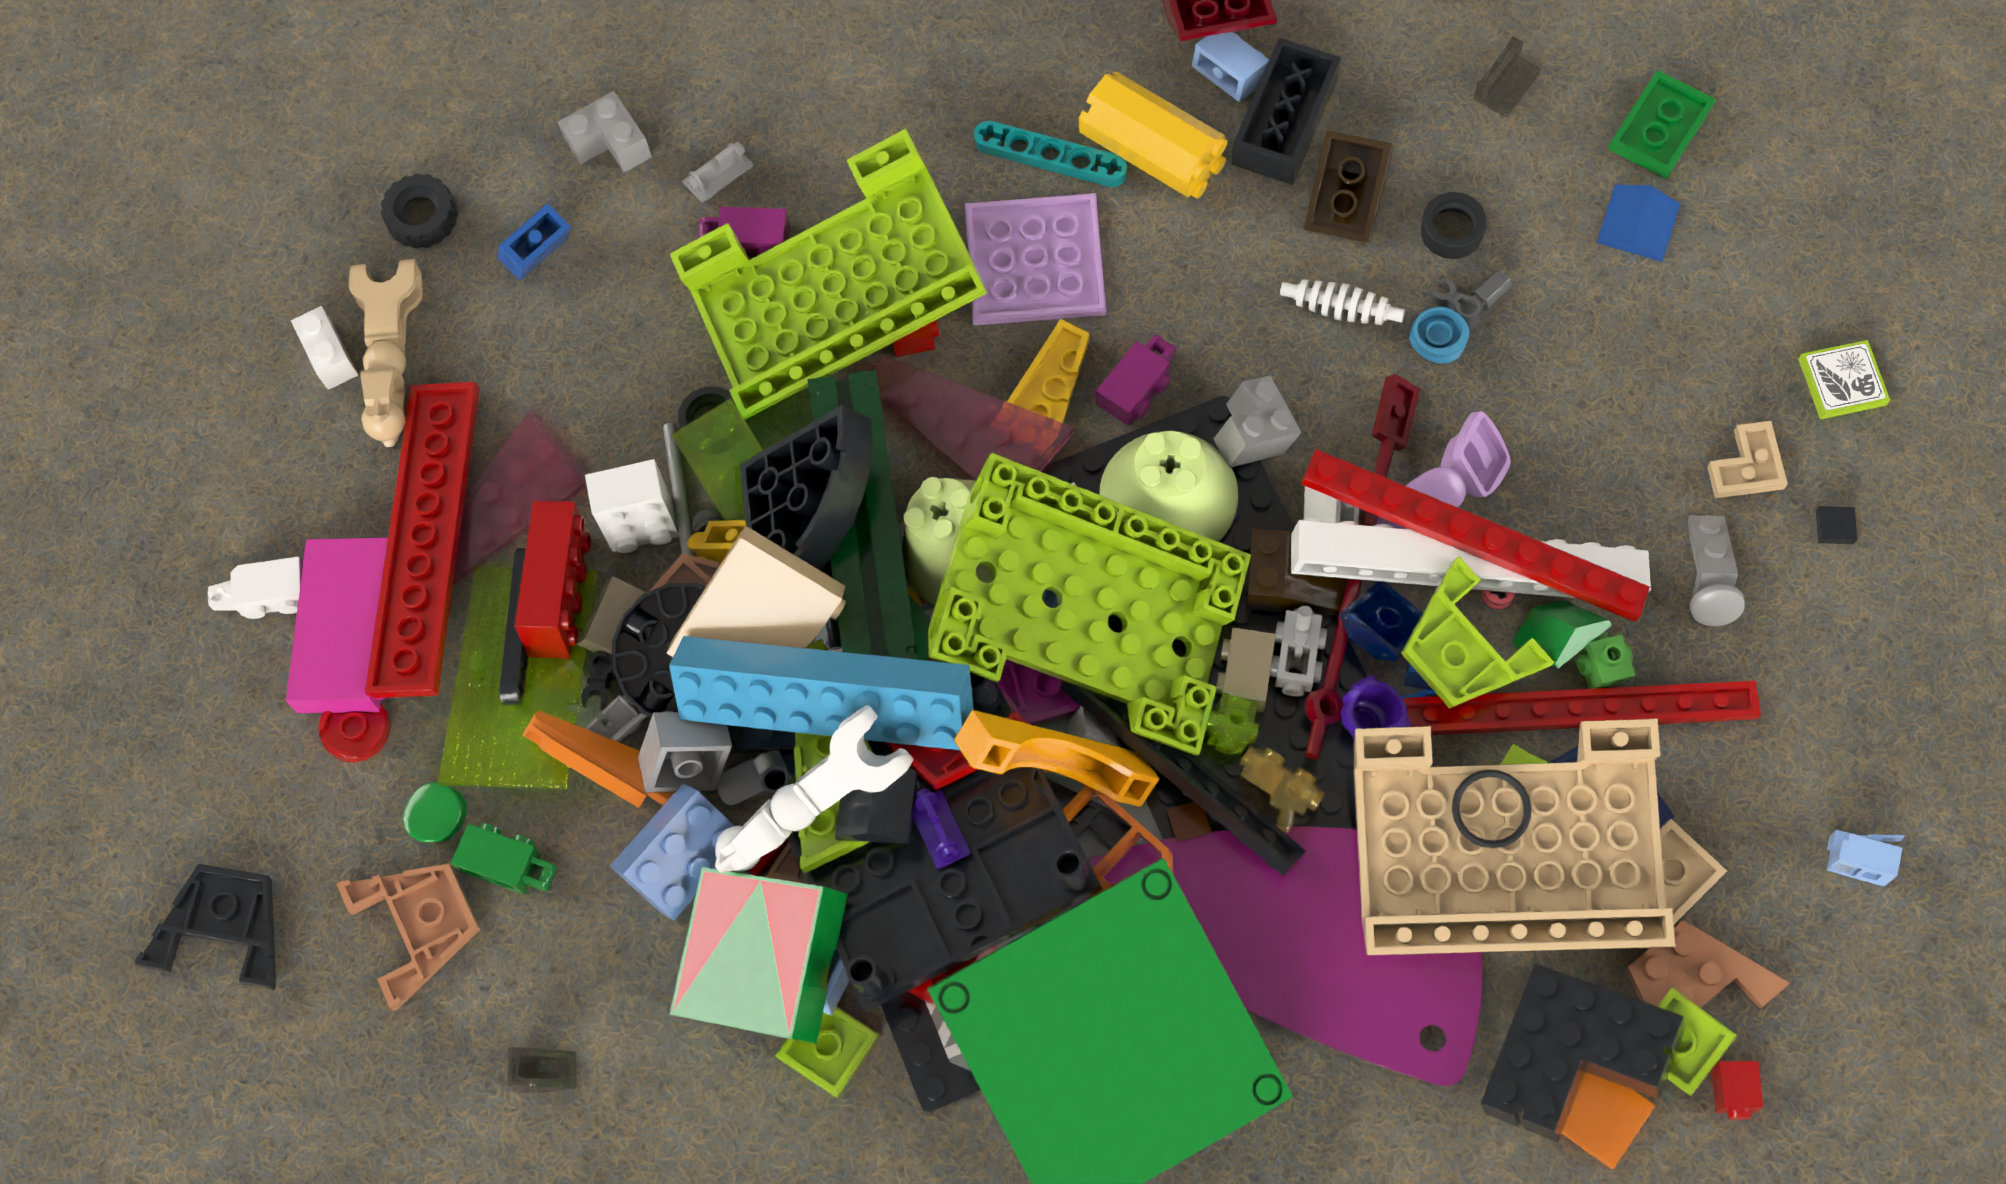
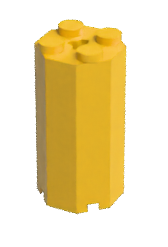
[1079,71,1228,199]

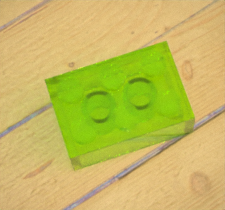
[671,399,763,520]

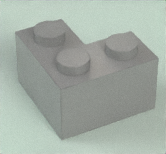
[557,91,652,172]
[1214,376,1301,468]

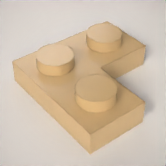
[1707,421,1788,498]

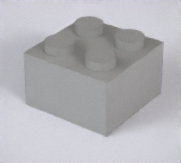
[638,711,732,792]

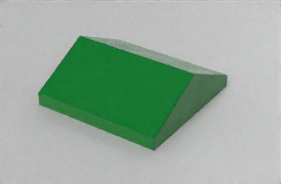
[1512,600,1612,668]

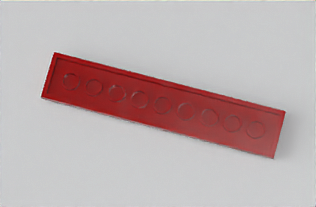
[365,382,480,698]

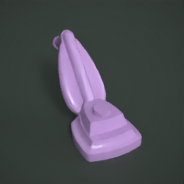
[1376,411,1511,529]

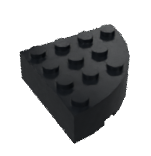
[740,405,873,571]

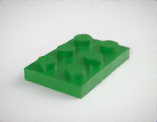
[1608,70,1716,180]

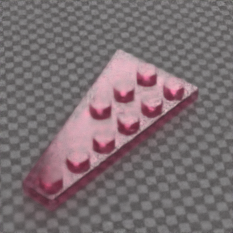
[870,355,1076,480]
[453,409,587,587]

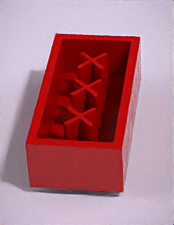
[515,501,591,659]

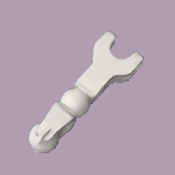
[715,705,914,873]

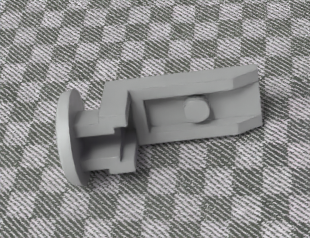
[1688,515,1745,626]

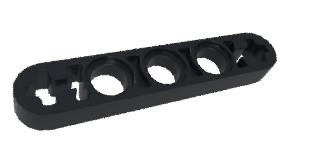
[500,548,529,705]

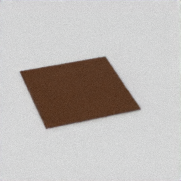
[1167,801,1212,842]

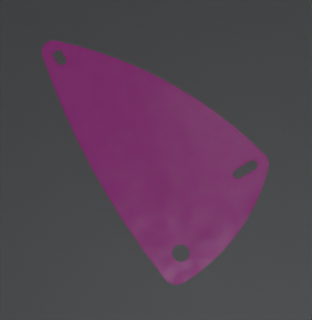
[1070,827,1483,1086]

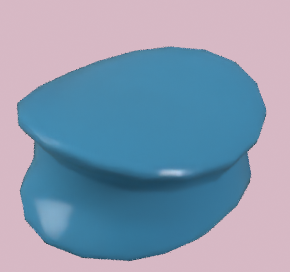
[1409,307,1470,364]

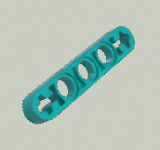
[974,121,1127,187]

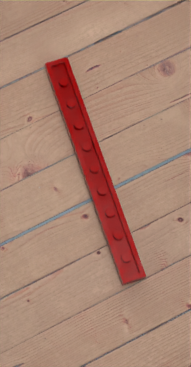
[1301,449,1650,622]
[1402,681,1761,735]

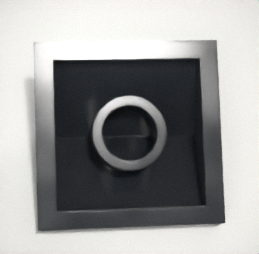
[835,769,918,843]

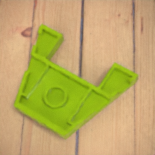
[1401,556,1555,708]

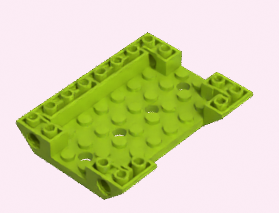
[928,453,1251,756]

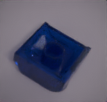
[1339,581,1423,661]

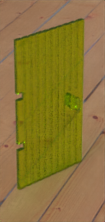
[438,566,599,790]

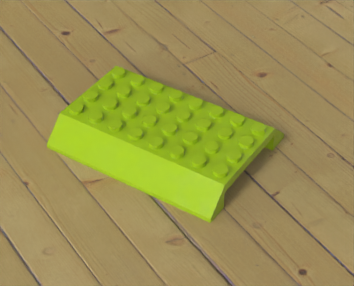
[670,129,987,420]

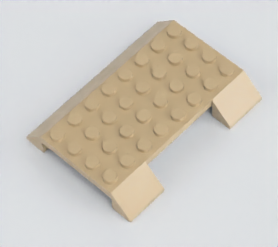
[1354,719,1675,955]

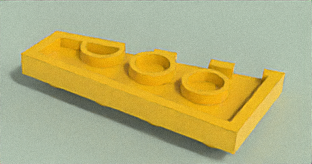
[992,319,1090,462]

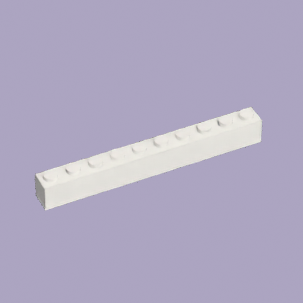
[1291,518,1651,598]

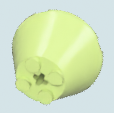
[1099,431,1238,542]
[902,477,992,606]

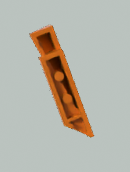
[522,711,675,808]

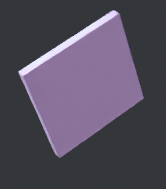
[965,193,1106,325]

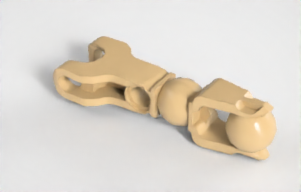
[349,258,423,447]

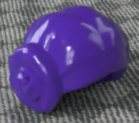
[1341,675,1411,740]

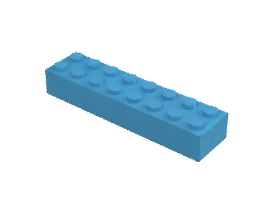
[669,636,973,750]

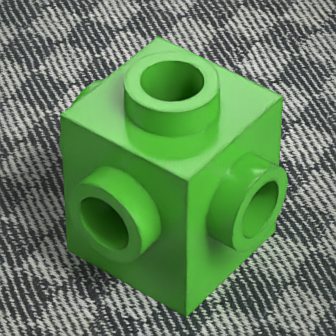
[1577,632,1636,689]

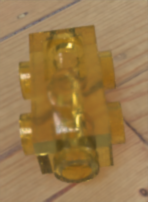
[1239,746,1325,832]

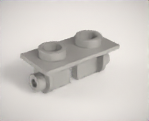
[682,141,753,204]
[585,695,646,742]

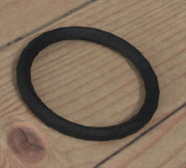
[1452,770,1532,848]

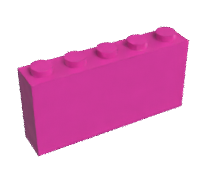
[286,538,388,713]

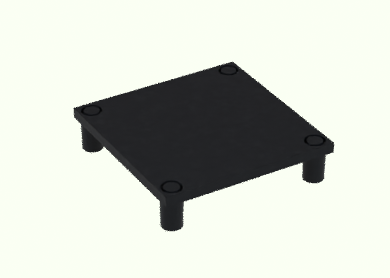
[761,672,1103,1012]

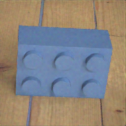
[610,784,734,921]

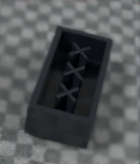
[1231,38,1341,185]

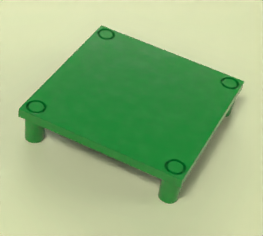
[927,858,1293,1184]

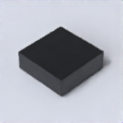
[1816,506,1857,544]

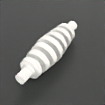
[1280,279,1405,325]

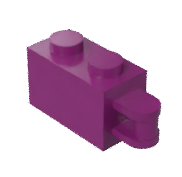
[697,207,790,258]
[1096,334,1176,426]

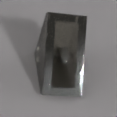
[508,1046,576,1094]

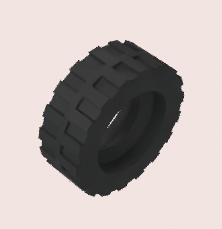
[381,173,458,249]

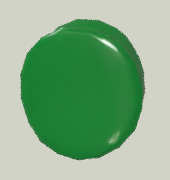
[402,782,467,843]

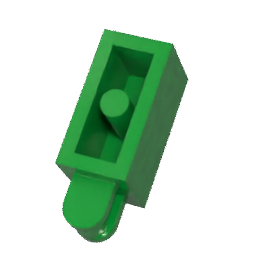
[450,823,558,895]

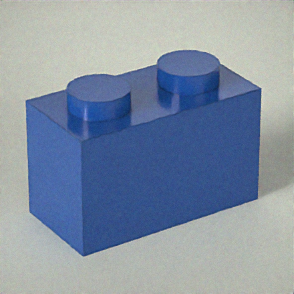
[497,203,571,281]

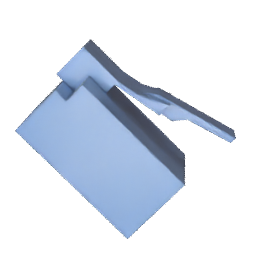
[1827,830,1905,887]

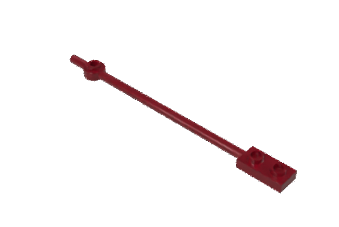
[1305,373,1420,759]

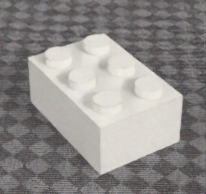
[585,459,679,553]

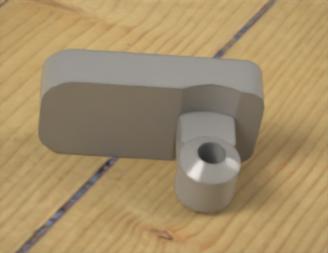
[716,751,788,808]

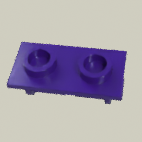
[913,788,971,870]

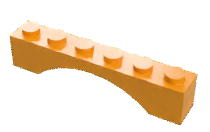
[954,710,1160,807]

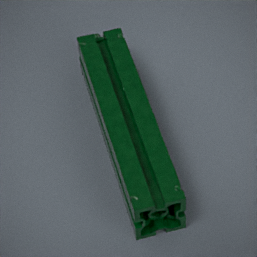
[807,370,918,660]

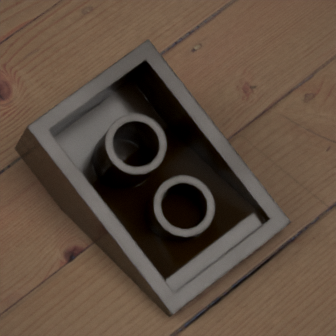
[1304,130,1394,243]
[1246,528,1348,616]

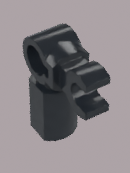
[581,651,619,710]

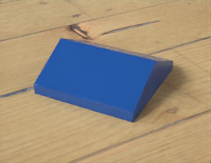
[1597,185,1680,261]

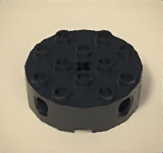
[612,583,706,717]

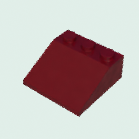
[1162,0,1277,42]

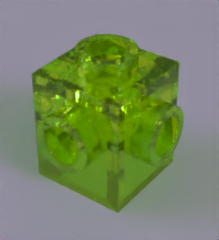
[1206,693,1259,754]

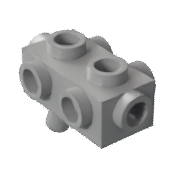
[1270,606,1327,696]

